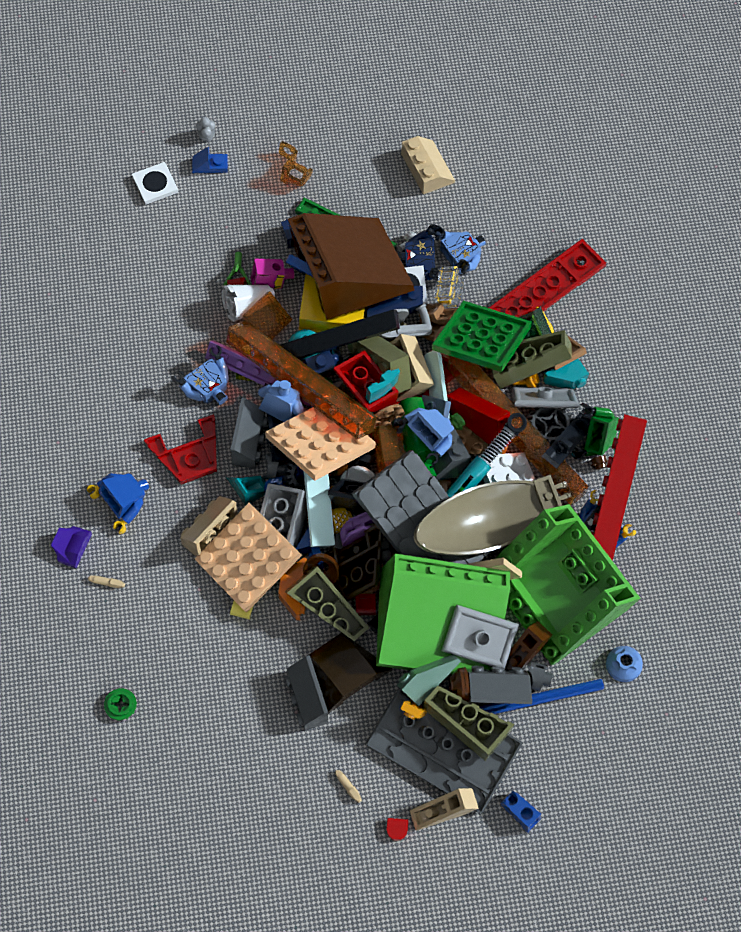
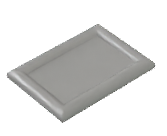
[511,387,580,408]
[441,604,519,669]

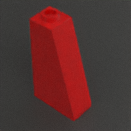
[447,388,511,448]

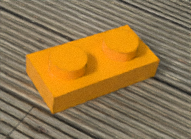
[401,700,427,720]

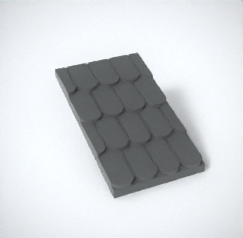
[352,450,491,565]
[365,688,523,814]

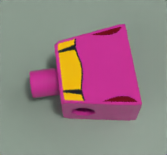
[250,258,294,290]

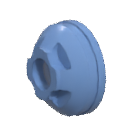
[606,646,643,682]

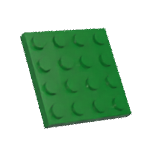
[432,300,532,372]

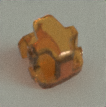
[279,141,313,187]

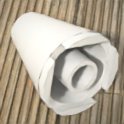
[222,285,275,322]

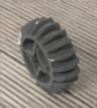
[525,407,574,450]

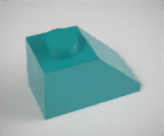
[543,359,589,389]

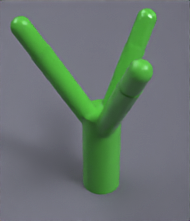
[223,252,251,286]

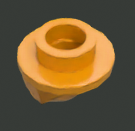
[513,374,540,388]

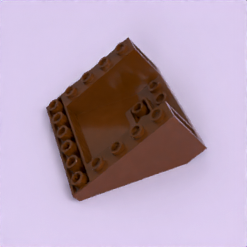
[288,213,414,320]

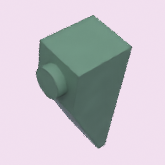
[397,655,461,706]

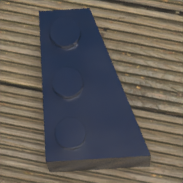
[367,286,423,317]

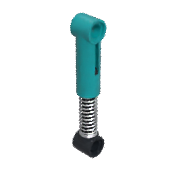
[446,413,527,497]

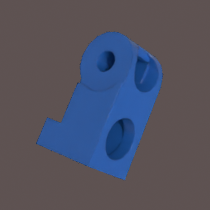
[501,791,541,833]

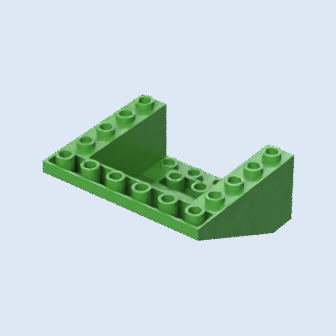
[495,504,641,665]
[376,554,510,676]

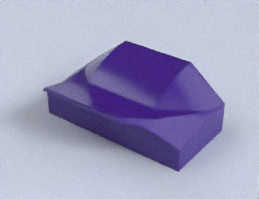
[51,526,92,568]

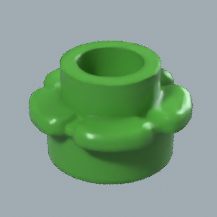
[450,413,465,430]

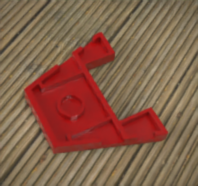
[144,414,217,485]

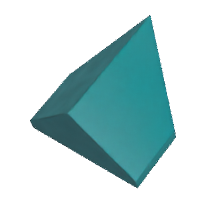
[226,476,265,506]

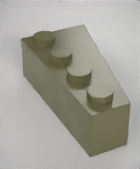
[493,330,572,389]
[347,335,412,393]
[285,566,369,641]
[422,686,515,761]

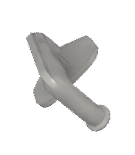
[379,304,432,339]

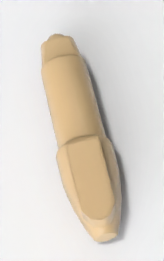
[88,575,125,588]
[335,770,362,803]

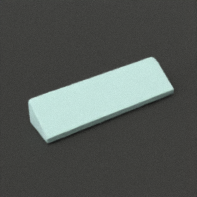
[424,350,450,420]
[304,472,335,548]

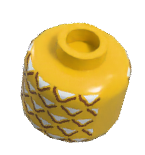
[332,507,353,534]

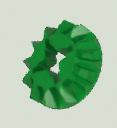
[104,688,137,721]

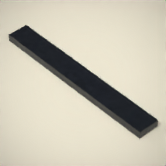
[265,309,400,367]

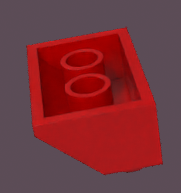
[333,350,399,412]

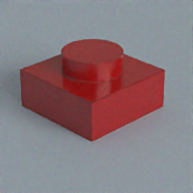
[355,594,376,615]

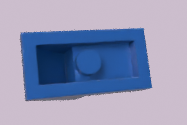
[192,147,228,173]
[296,527,324,569]

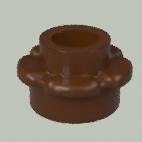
[591,455,608,470]

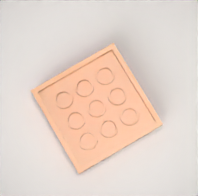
[266,401,376,481]
[195,503,302,612]

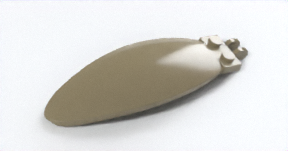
[414,475,572,556]

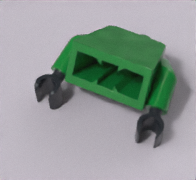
[570,403,619,460]

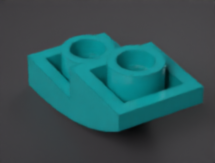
[365,368,400,403]

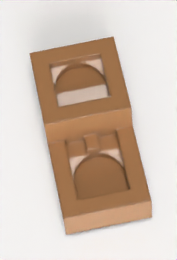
[419,303,458,325]

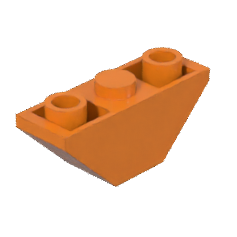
[278,558,307,621]

